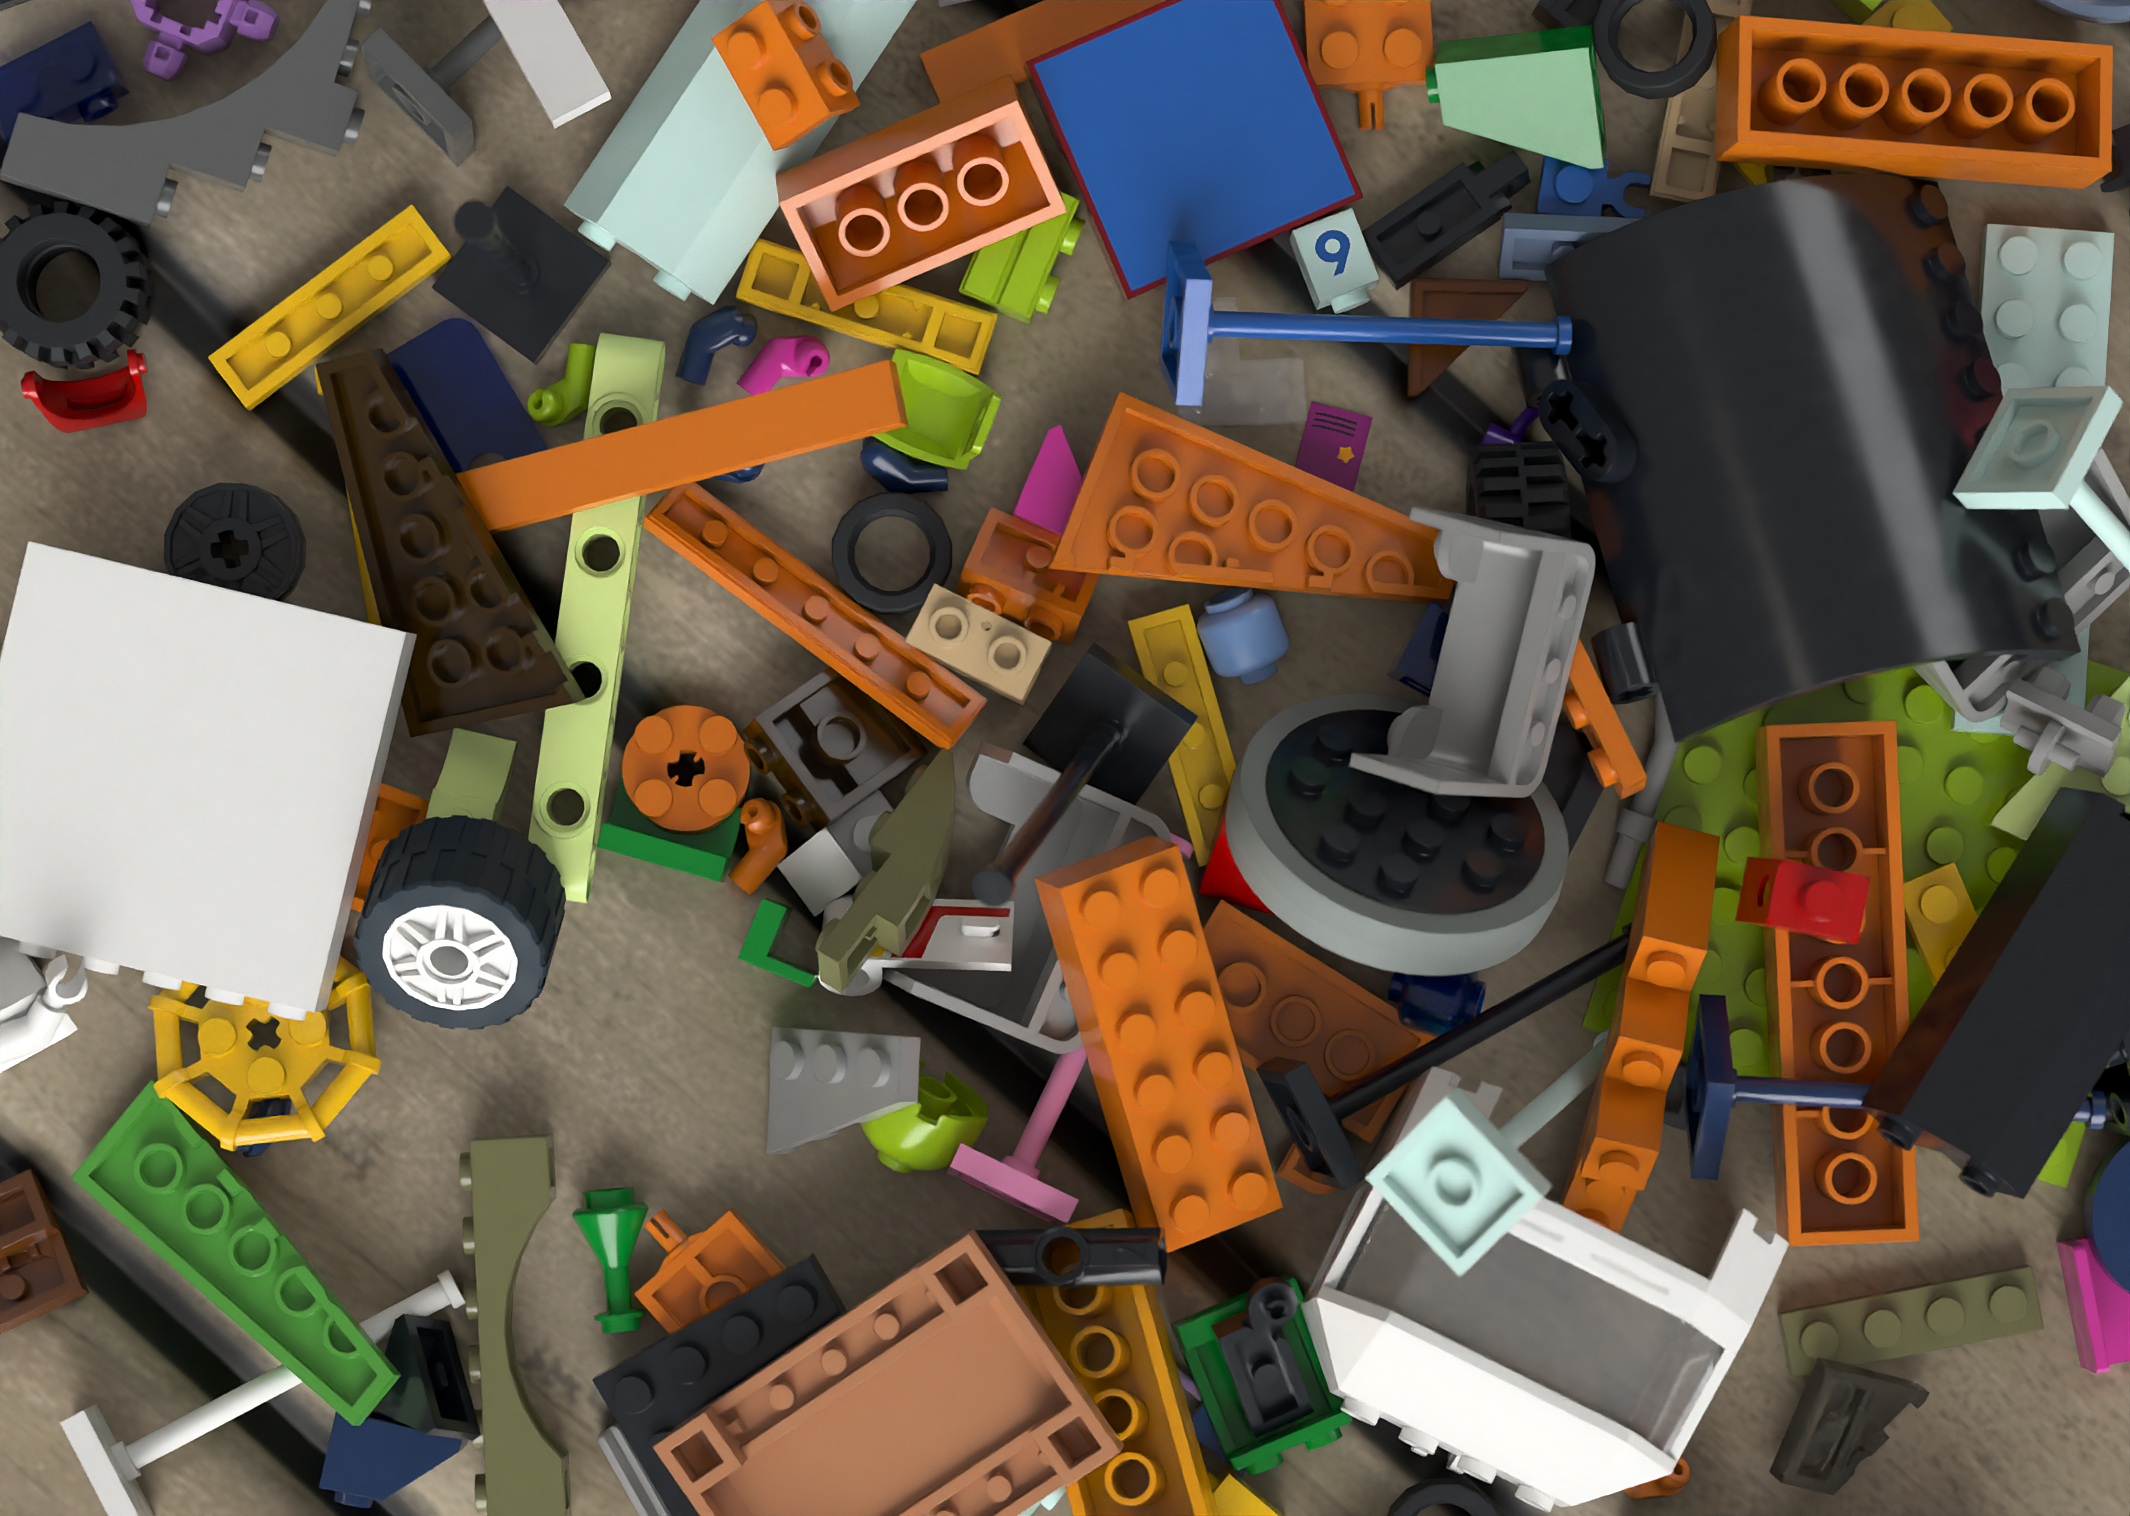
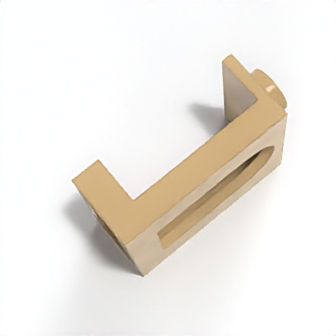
[905,583,1052,707]

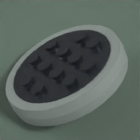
[1225,694,1569,976]

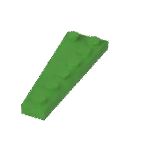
[71,1079,401,1426]

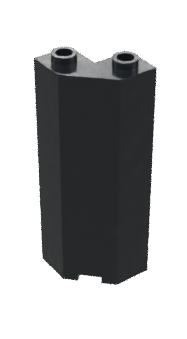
[1860,787,2130,1199]

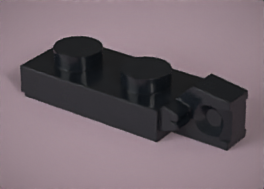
[1362,150,1531,291]

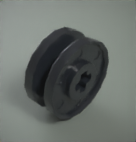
[164,483,306,602]

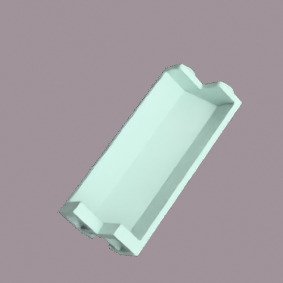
[563,0,917,305]

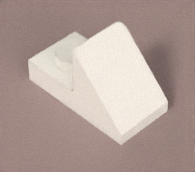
[777,790,894,917]

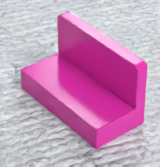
[2056,1236,2130,1374]

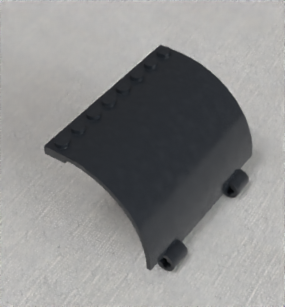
[1510,174,2081,743]

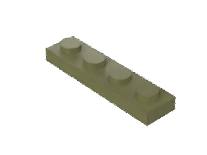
[1777,1264,2044,1378]

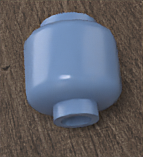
[1197,586,1290,684]

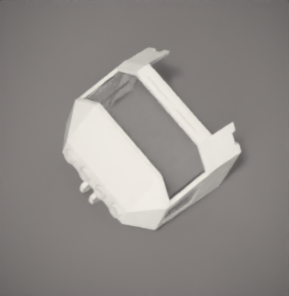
[1300,1066,1789,1513]

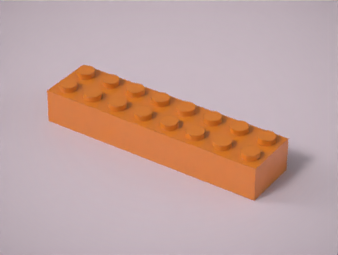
[1755,720,1919,1246]

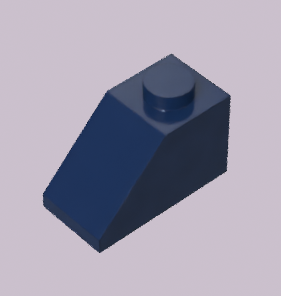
[319,1411,468,1508]

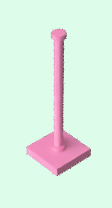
[946,833,1194,1226]

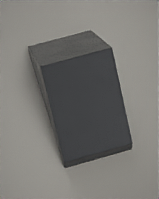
[373,1314,481,1441]

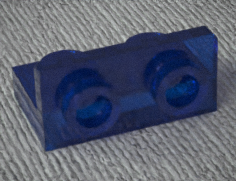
[0,21,130,144]

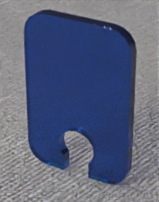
[386,318,549,474]

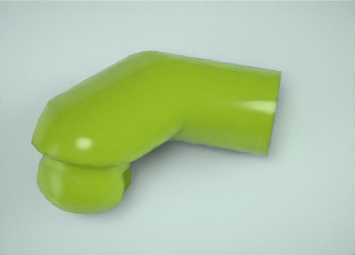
[527,343,597,427]

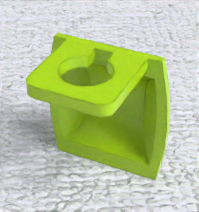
[872,349,1002,471]

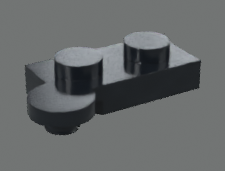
[1211,1277,1314,1438]

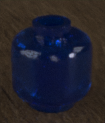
[1388,971,1487,1037]

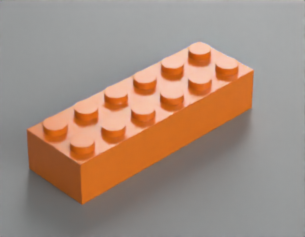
[1715,15,2113,189]
[1034,835,1283,1253]

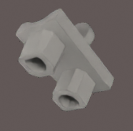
[2000,666,2126,778]

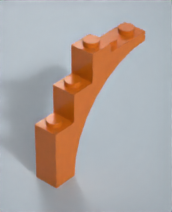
[1558,821,1720,1235]

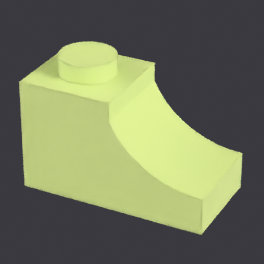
[426,728,519,825]

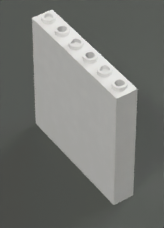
[0,541,417,1021]

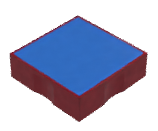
[1023,0,1363,302]

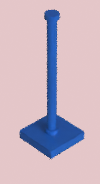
[1159,241,1572,406]

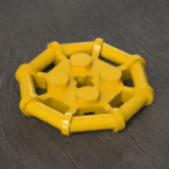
[147,955,382,1151]

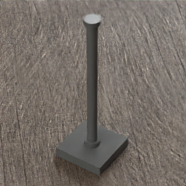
[361,15,503,167]

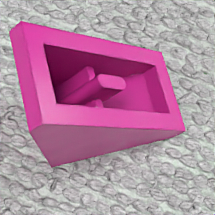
[1013,425,1082,536]

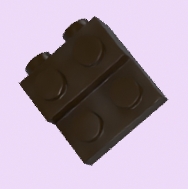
[742,666,929,833]

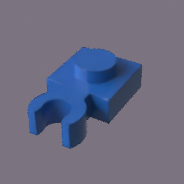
[1535,155,1652,218]

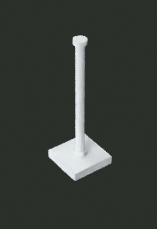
[60,1269,466,1516]

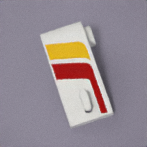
[818,894,1014,996]

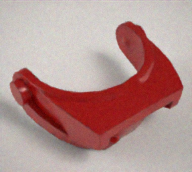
[20,348,148,434]

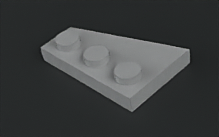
[766,1027,920,1155]

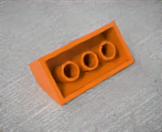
[775,73,1067,312]

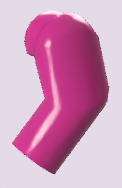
[737,335,830,395]

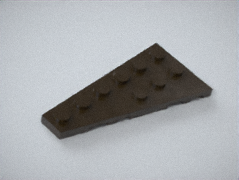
[315,348,586,738]

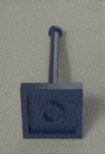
[1683,994,2106,1180]

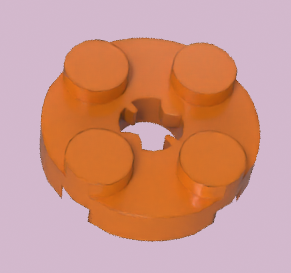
[622,705,751,835]

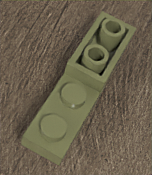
[815,748,956,993]

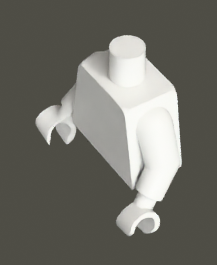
[0,936,87,1073]

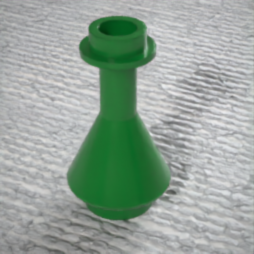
[572,1187,649,1333]

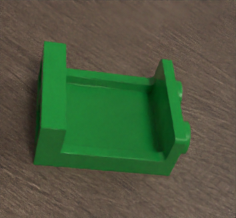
[1170,1274,1353,1476]

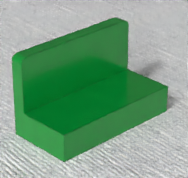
[596,777,741,883]
[738,898,819,988]

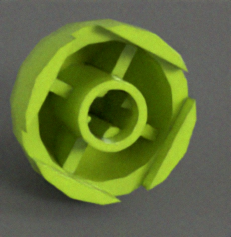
[860,1059,989,1173]

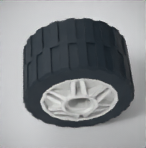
[354,815,566,1030]

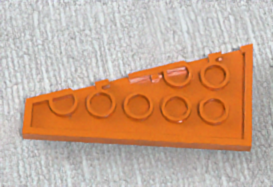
[1047,391,1455,605]

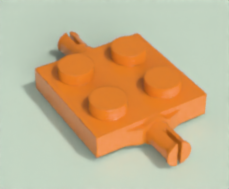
[1301,0,1434,132]
[634,1207,786,1334]

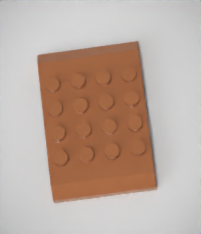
[653,1229,1124,1516]

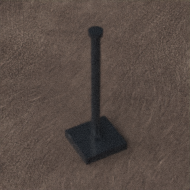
[431,186,612,366]
[972,642,1198,907]
[1256,922,1632,1190]

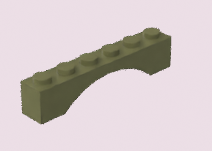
[459,1134,572,1516]

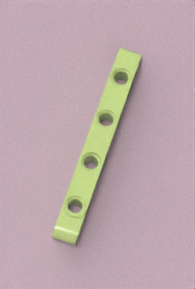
[528,333,666,904]

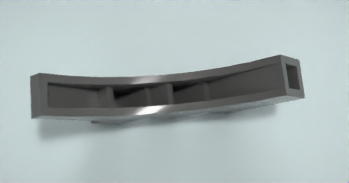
[0,0,373,229]

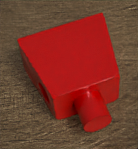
[1735,857,1871,945]

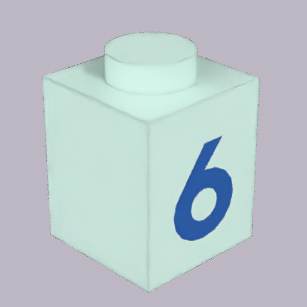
[1289,208,1380,314]

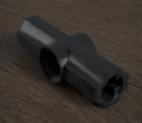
[968,1226,1167,1289]

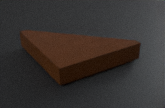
[1407,278,1528,398]

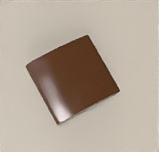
[0,1169,89,1334]

